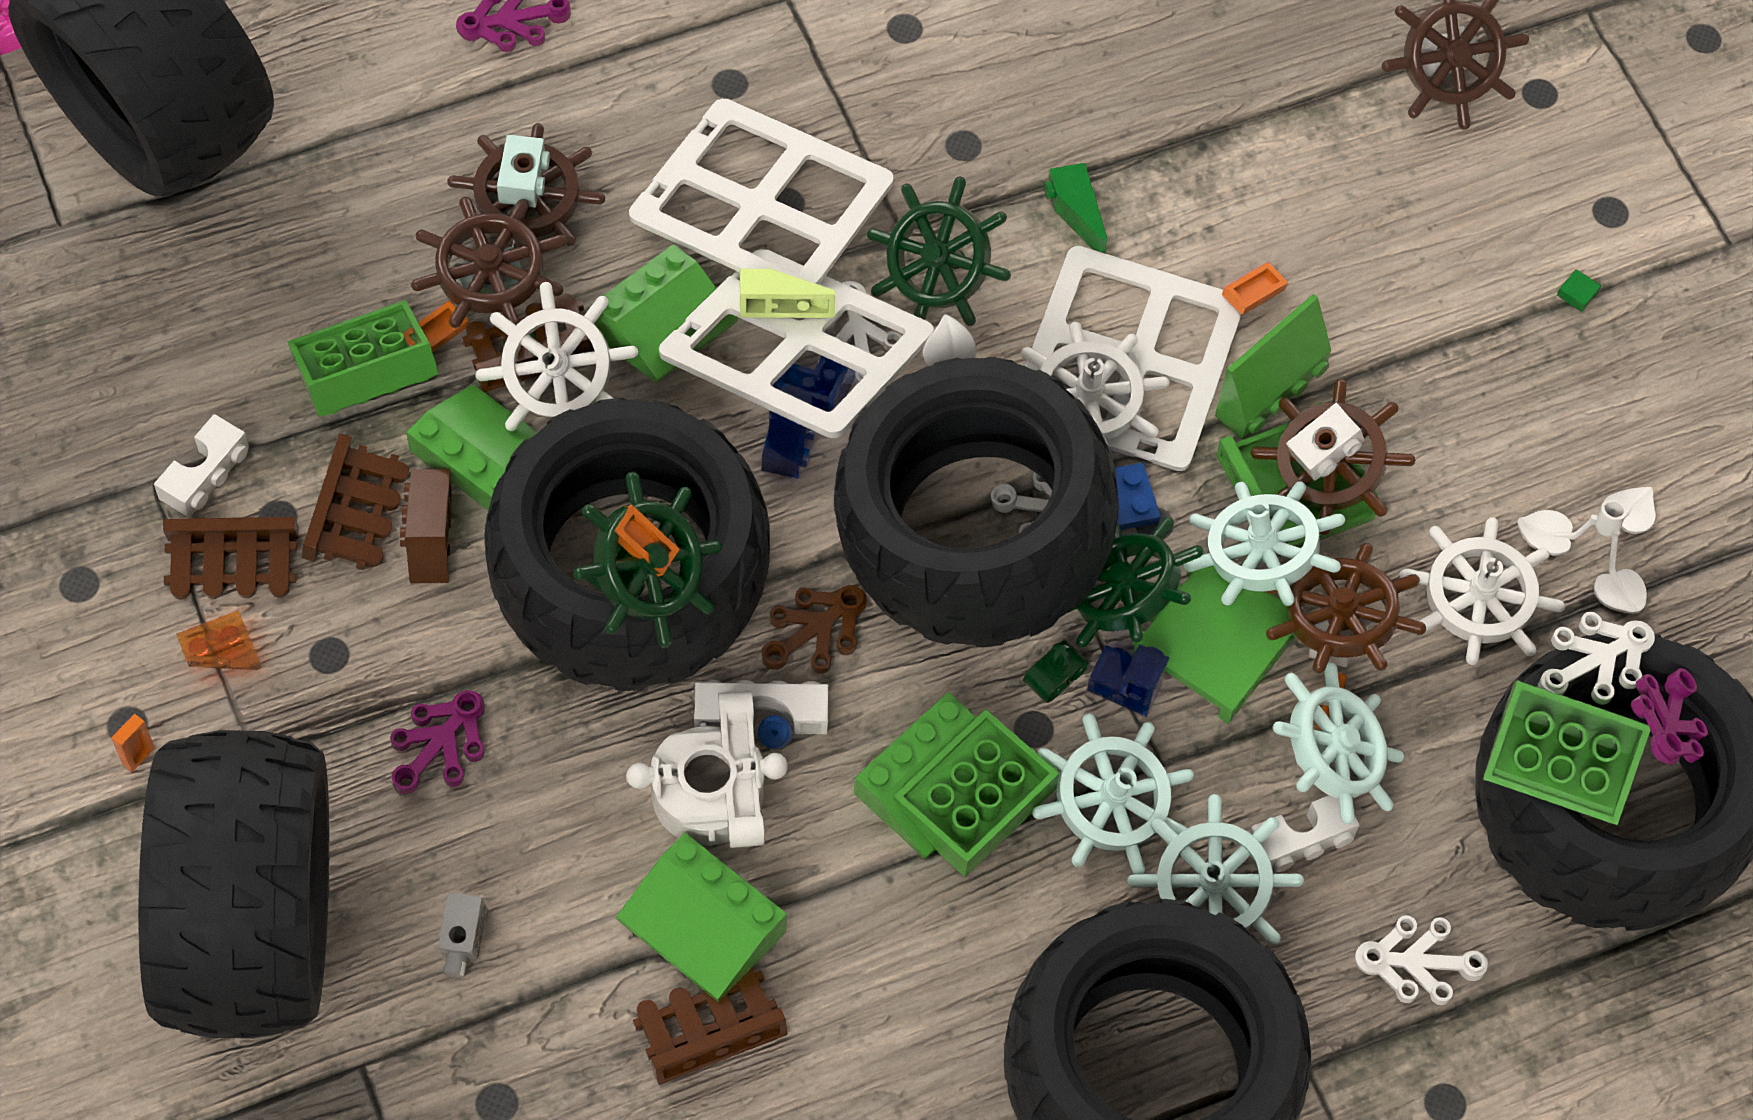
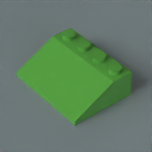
[591,244,738,384]
[1215,294,1331,439]
[287,300,439,417]
[406,384,538,510]
[1483,680,1651,825]
[854,692,976,859]
[893,709,1059,877]
[616,833,787,1002]

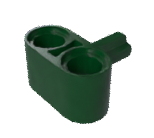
[1023,640,1090,703]

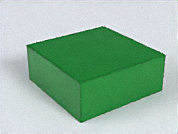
[1557,269,1601,312]

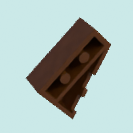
[400,469,452,583]

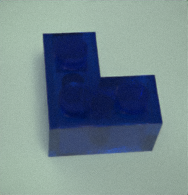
[773,355,856,412]
[761,386,818,479]
[1087,644,1170,717]

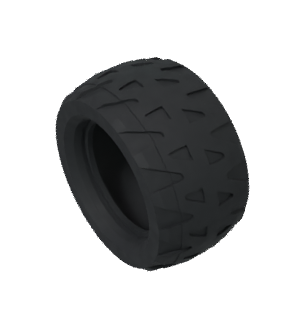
[8,0,274,197]
[834,357,1119,647]
[484,398,770,691]
[1475,632,1753,931]
[138,730,329,1038]
[1004,899,1311,1120]

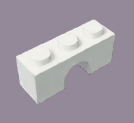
[154,414,249,518]
[1249,795,1359,872]

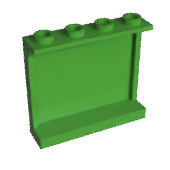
[1216,402,1379,557]
[1132,566,1296,724]

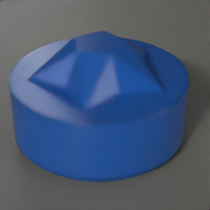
[758,715,793,750]

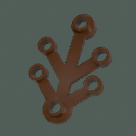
[762,585,867,674]

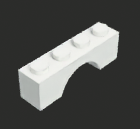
[694,680,828,734]

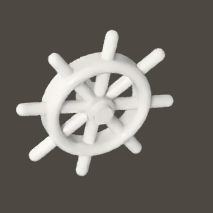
[476,282,638,431]
[1021,322,1170,445]
[1399,517,1565,665]

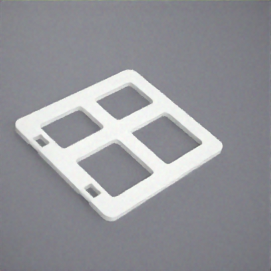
[629,99,893,285]
[1025,246,1241,471]
[659,249,933,438]

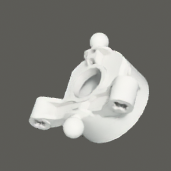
[626,691,788,848]

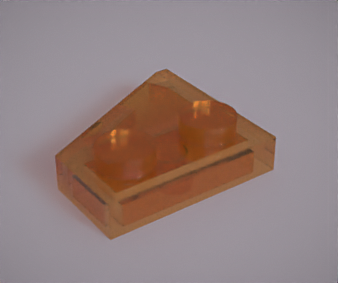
[176,610,262,670]

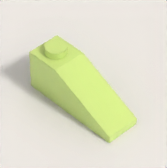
[740,269,835,318]

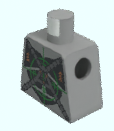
[438,892,489,978]

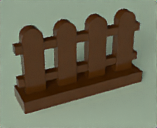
[462,293,595,393]
[302,433,409,570]
[163,517,299,600]
[633,968,787,1086]

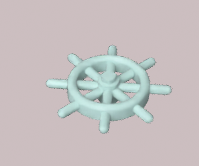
[1183,482,1345,606]
[1273,662,1404,824]
[1032,713,1194,874]
[1127,794,1304,944]

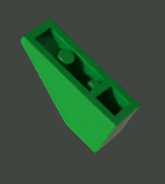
[1044,163,1108,253]

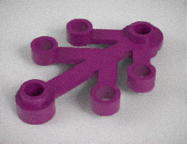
[456,0,571,52]
[1631,668,1708,765]
[390,690,485,794]

